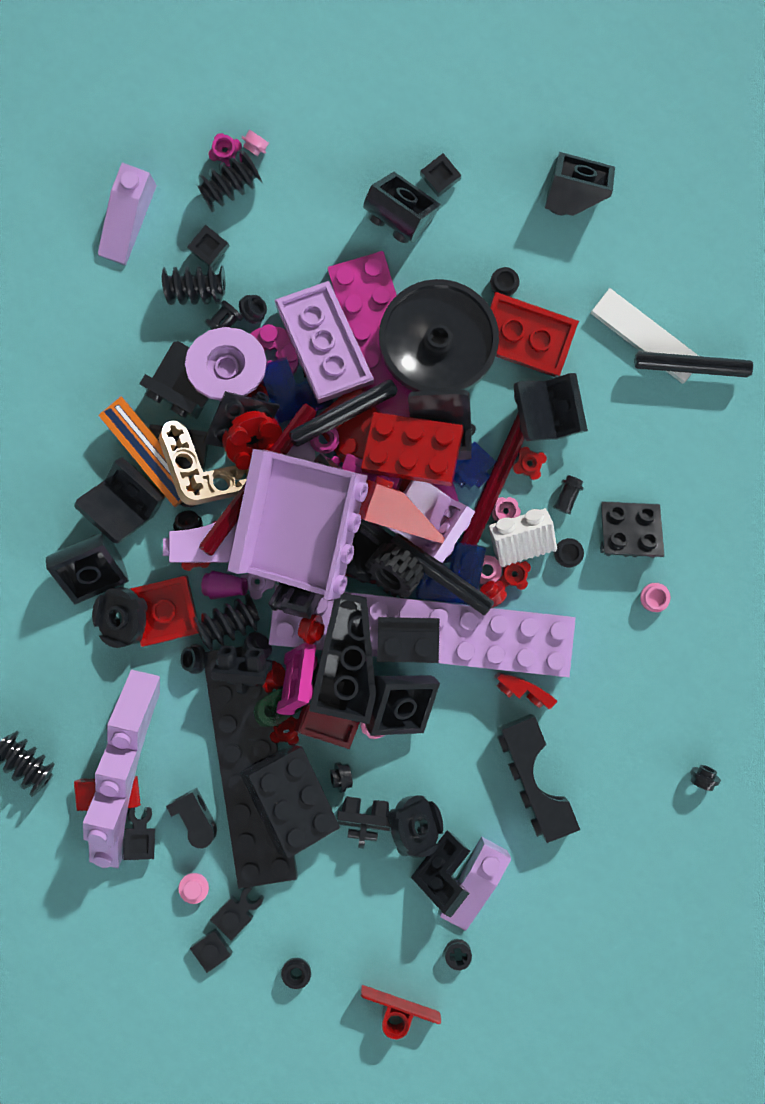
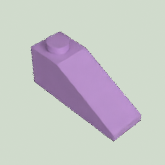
[98,163,157,266]
[440,836,511,931]

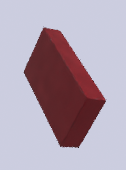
[294,703,360,749]

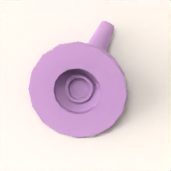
[185,327,267,401]

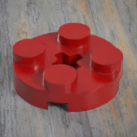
[222,411,282,470]

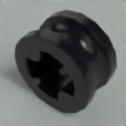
[444,939,472,971]

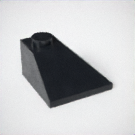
[545,152,615,216]

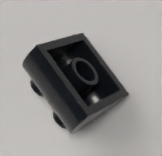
[363,171,441,243]
[46,533,129,605]
[365,675,440,736]

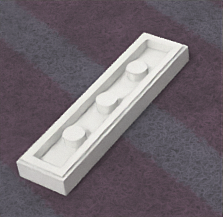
[590,288,699,384]

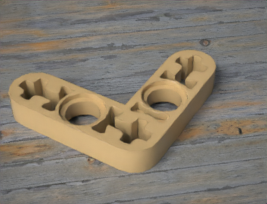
[159,421,249,505]

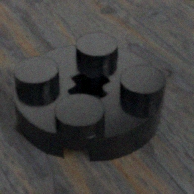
[92,587,148,648]
[388,795,443,858]

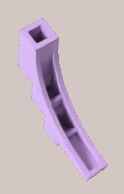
[83,670,160,868]

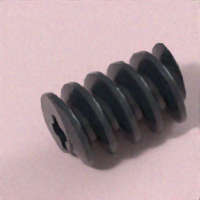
[196,151,263,212]
[162,266,226,305]
[193,594,260,651]
[0,731,55,797]

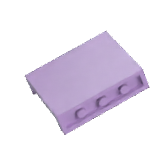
[227,449,368,600]

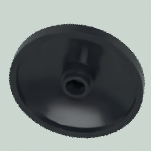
[379,279,499,392]

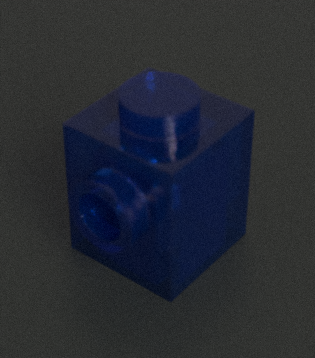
[453,441,496,490]

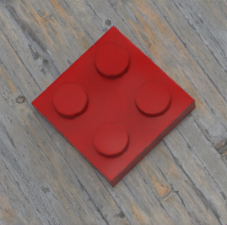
[130,575,198,647]

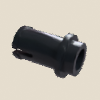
[553,475,584,515]

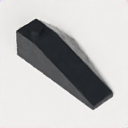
[309,592,376,724]

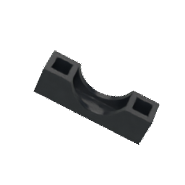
[497,714,580,843]

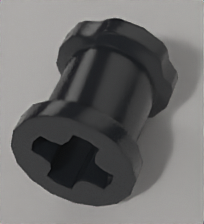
[204,300,243,330]

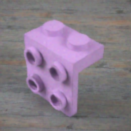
[387,480,475,563]

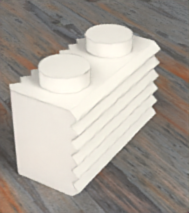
[489,508,557,567]

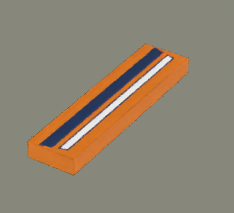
[98,396,197,507]

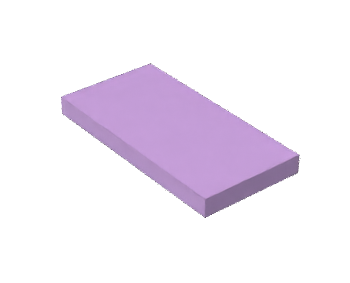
[275,281,374,404]

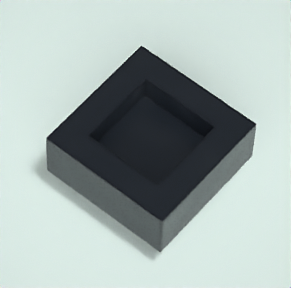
[420,153,461,197]
[187,225,230,267]
[190,928,233,973]

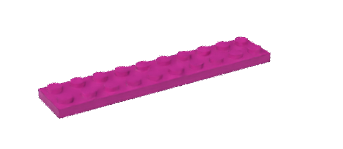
[327,251,467,532]

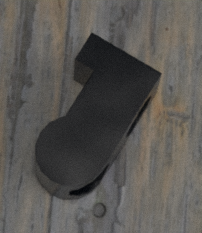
[166,788,217,849]

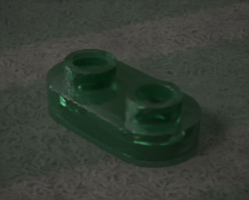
[254,686,303,728]

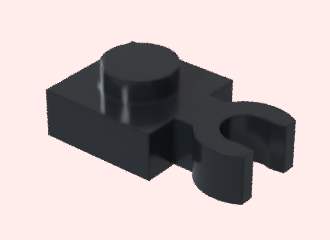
[122,807,155,860]
[210,887,264,941]

